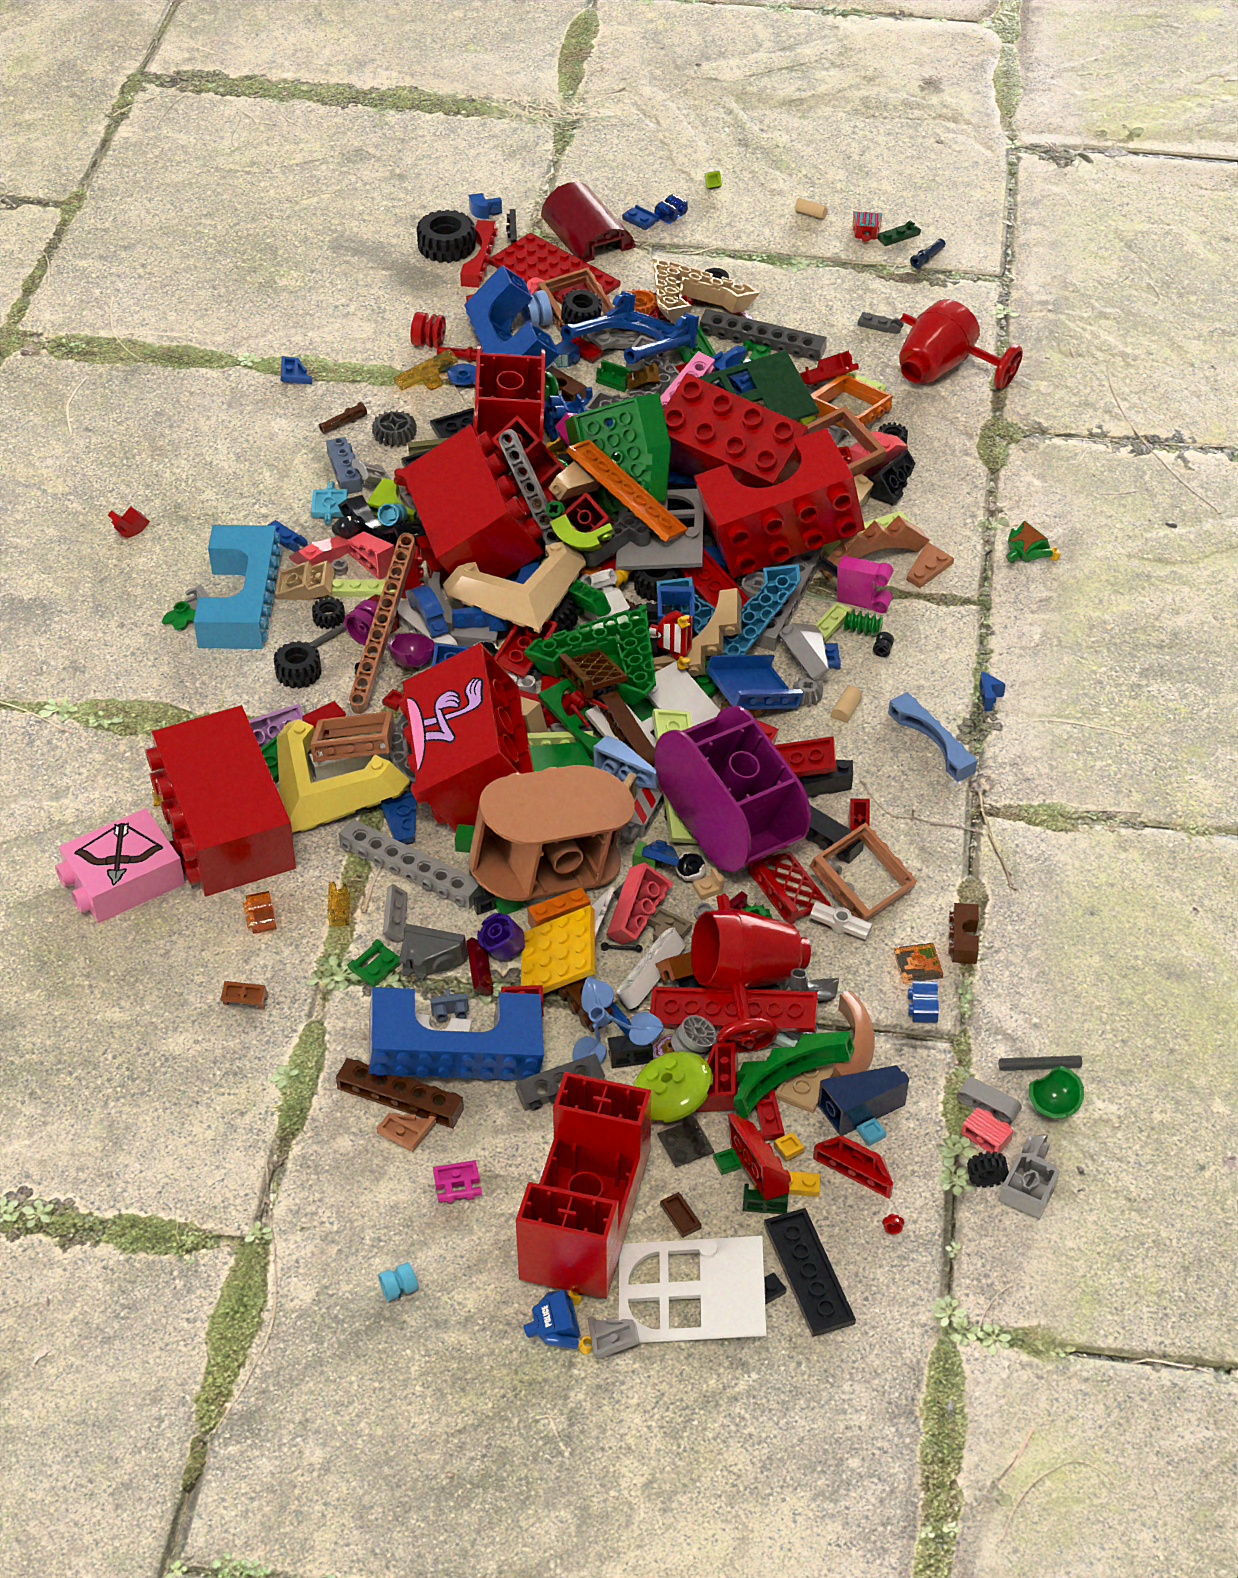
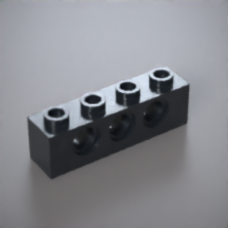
[515,1053,605,1111]

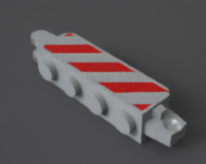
[621,767,665,843]

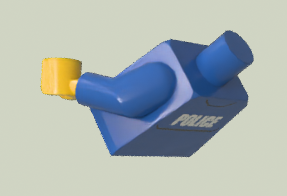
[523,1289,592,1354]

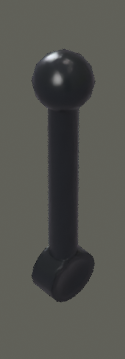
[600,942,643,952]

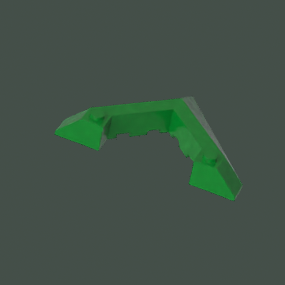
[524,604,656,705]

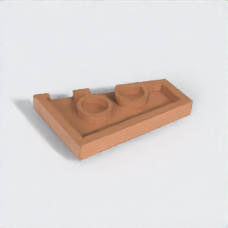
[906,542,954,588]

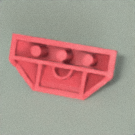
[848,431,908,477]

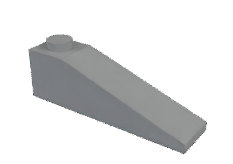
[778,623,829,681]

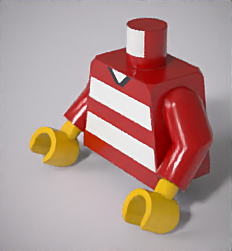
[649,610,692,670]

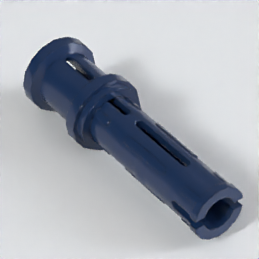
[910,238,946,269]

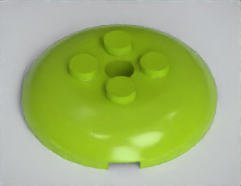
[633,1051,713,1123]

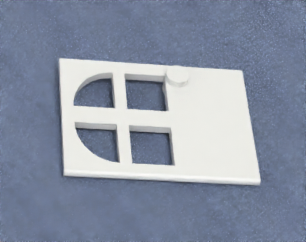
[585,661,720,749]
[619,1236,767,1343]

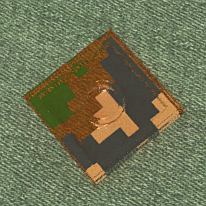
[893,942,943,983]

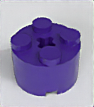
[477,913,525,961]

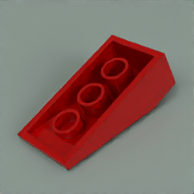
[494,620,558,679]

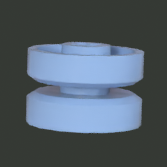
[521,290,553,327]

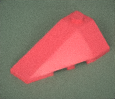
[289,535,349,566]

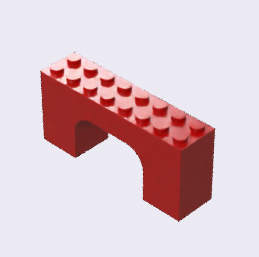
[491,415,615,533]

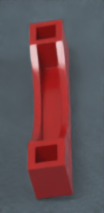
[460,220,498,288]

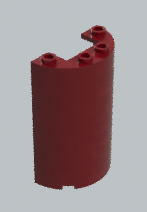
[541,182,635,262]

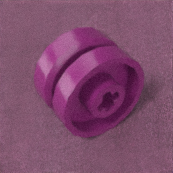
[344,600,387,646]

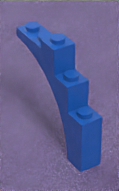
[452,562,539,631]

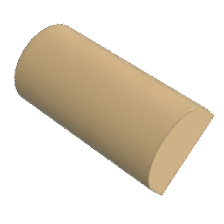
[795,198,828,219]
[830,686,862,723]

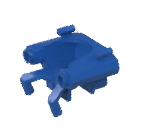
[711,345,756,395]
[544,387,593,446]

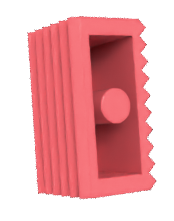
[961,1107,1014,1154]

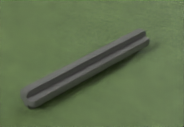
[998,1055,1082,1071]

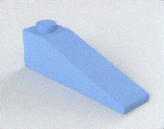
[593,735,658,789]

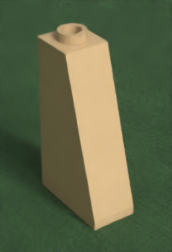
[549,460,601,501]

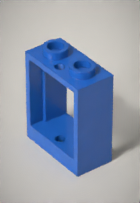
[658,586,695,630]

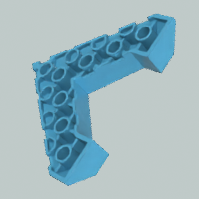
[656,564,801,655]

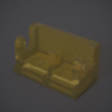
[327,882,351,927]

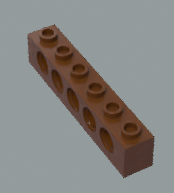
[336,1058,464,1129]

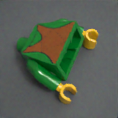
[1006,521,1061,563]

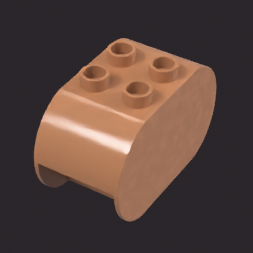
[468,765,635,901]

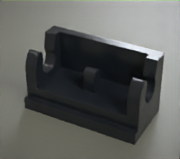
[607,1035,653,1069]

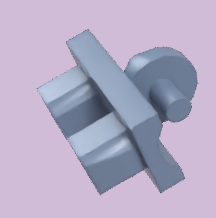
[430,988,469,1022]

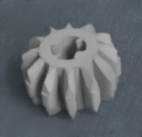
[792,676,823,707]

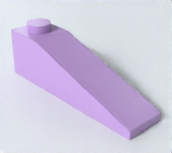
[249,703,303,749]

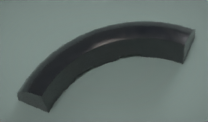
[338,495,412,547]

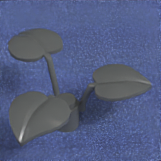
[752,968,839,1039]

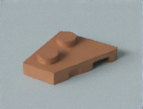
[376,1113,436,1152]

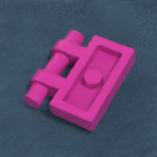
[433,1160,482,1203]

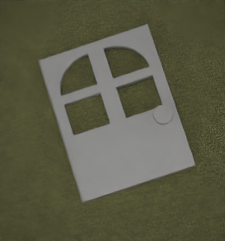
[615,489,704,570]

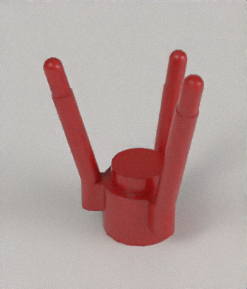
[569,690,608,727]

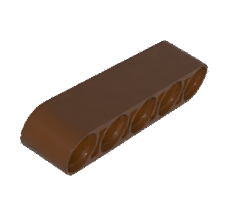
[596,690,655,767]

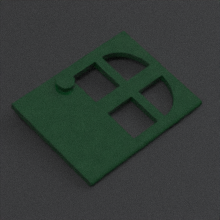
[697,350,819,421]

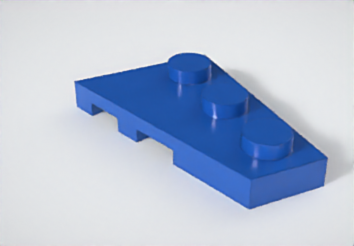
[380,792,417,844]

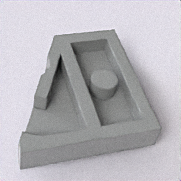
[587,1317,640,1359]

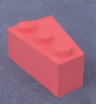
[347,531,395,580]

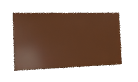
[660,1192,702,1238]

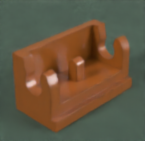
[655,952,694,981]
[220,981,268,1009]

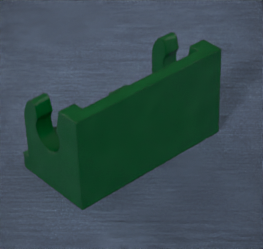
[743,1183,788,1215]

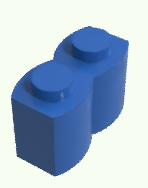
[908,981,939,1023]

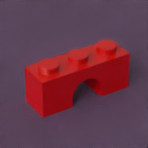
[416,535,451,581]

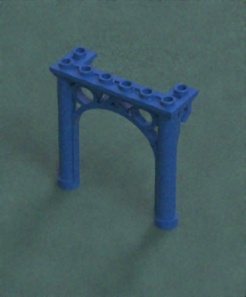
[560,291,699,364]

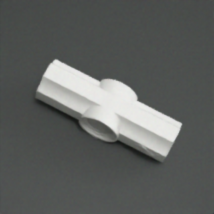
[578,569,617,590]
[810,902,873,940]

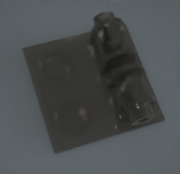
[657,1115,715,1168]

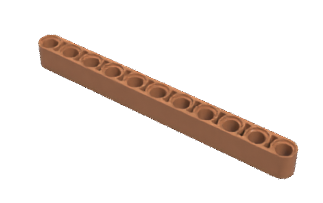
[349,533,416,714]

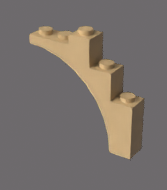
[653,588,742,676]

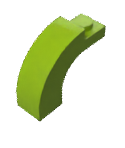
[550,514,615,551]

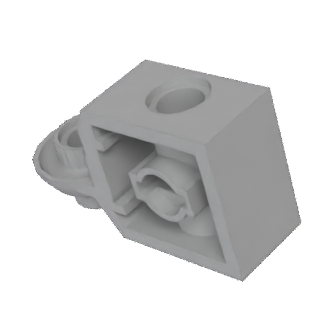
[999,1134,1060,1219]

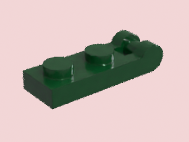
[877,220,921,247]

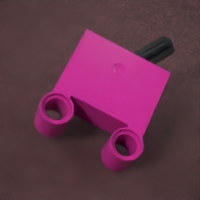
[818,555,894,613]

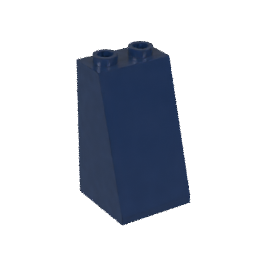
[818,1065,909,1136]

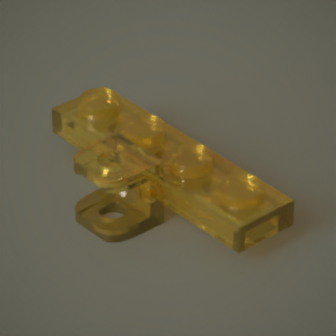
[393,349,458,391]

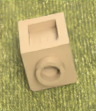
[692,867,725,900]

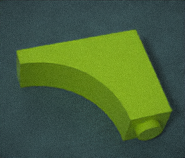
[367,478,417,524]

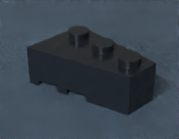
[797,759,853,798]

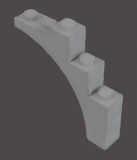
[415,571,499,647]

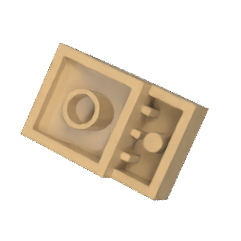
[274,560,334,600]

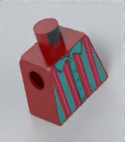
[852,211,882,242]

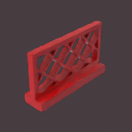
[748,851,831,924]

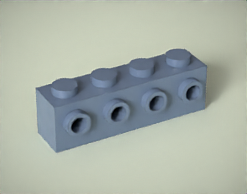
[326,437,364,494]

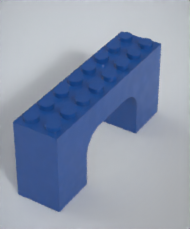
[464,265,559,369]
[369,987,544,1080]

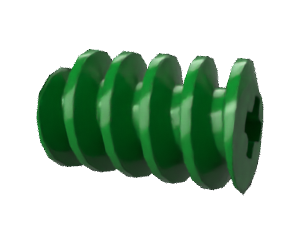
[844,609,883,637]

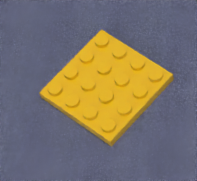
[521,905,595,994]

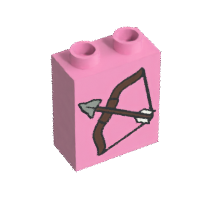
[55,808,185,923]

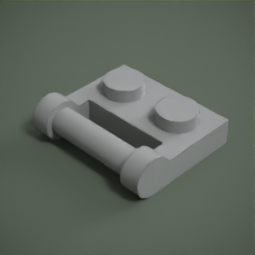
[352,458,392,485]

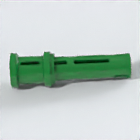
[546,501,569,517]

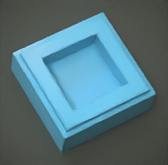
[856,1118,887,1146]

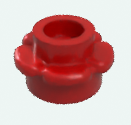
[882,1214,904,1234]

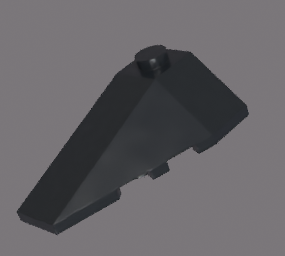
[867,449,916,504]

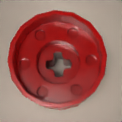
[410,312,446,349]

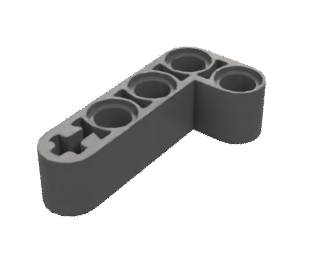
[583,515,651,567]

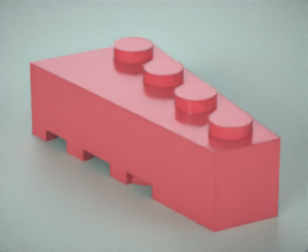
[606,862,673,945]

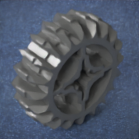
[372,410,417,447]

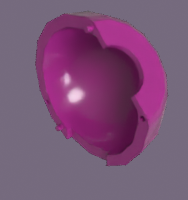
[388,633,435,668]

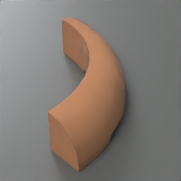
[832,991,875,1078]

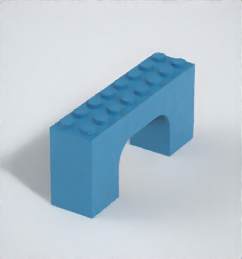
[194,525,282,649]

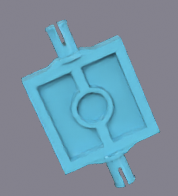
[311,481,348,525]

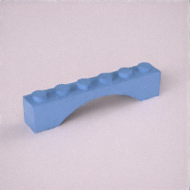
[888,692,977,782]

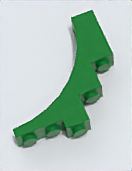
[733,1031,855,1117]

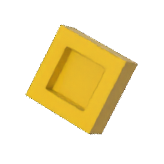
[774,1132,804,1161]

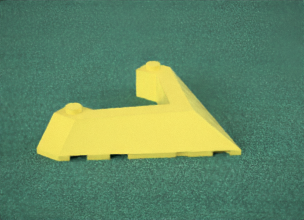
[277,719,411,833]

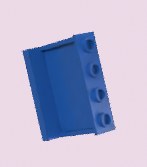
[706,655,804,710]

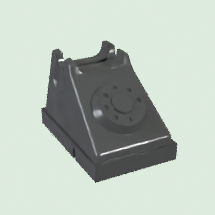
[399,924,468,980]

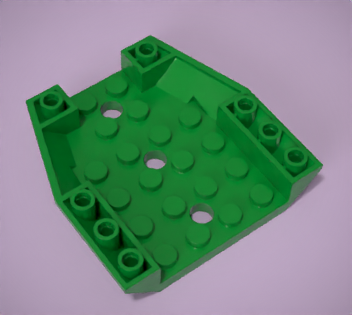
[564,393,671,516]

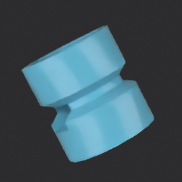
[378,503,408,526]
[378,1262,419,1302]

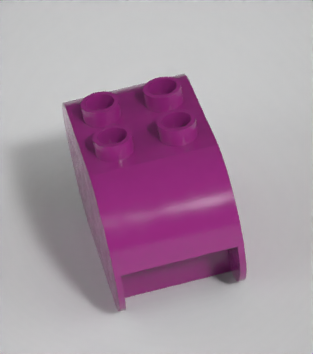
[654,705,811,872]

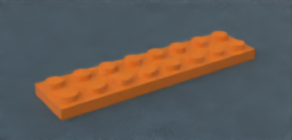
[566,439,688,542]

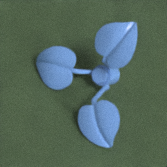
[572,976,664,1064]

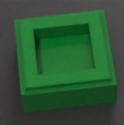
[713,1148,742,1175]

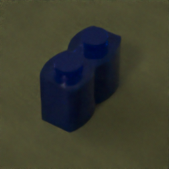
[654,194,688,224]

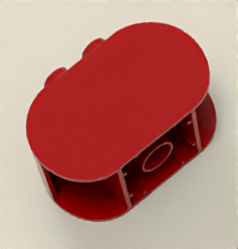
[473,345,545,455]

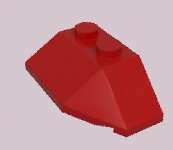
[813,1135,893,1199]

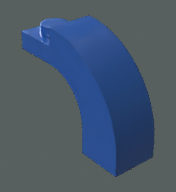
[405,584,449,638]

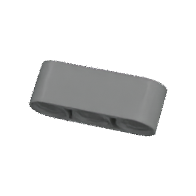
[957,1077,1022,1125]

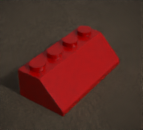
[728,1113,791,1201]

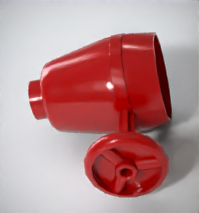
[899,299,1023,390]
[690,893,811,1053]

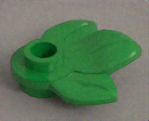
[162,601,196,630]

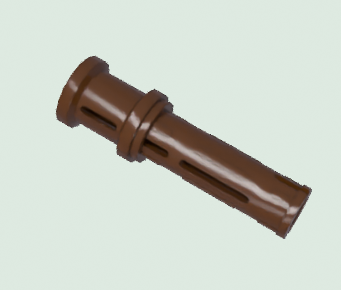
[319,402,367,433]

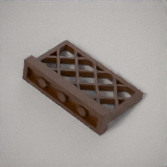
[558,649,628,698]

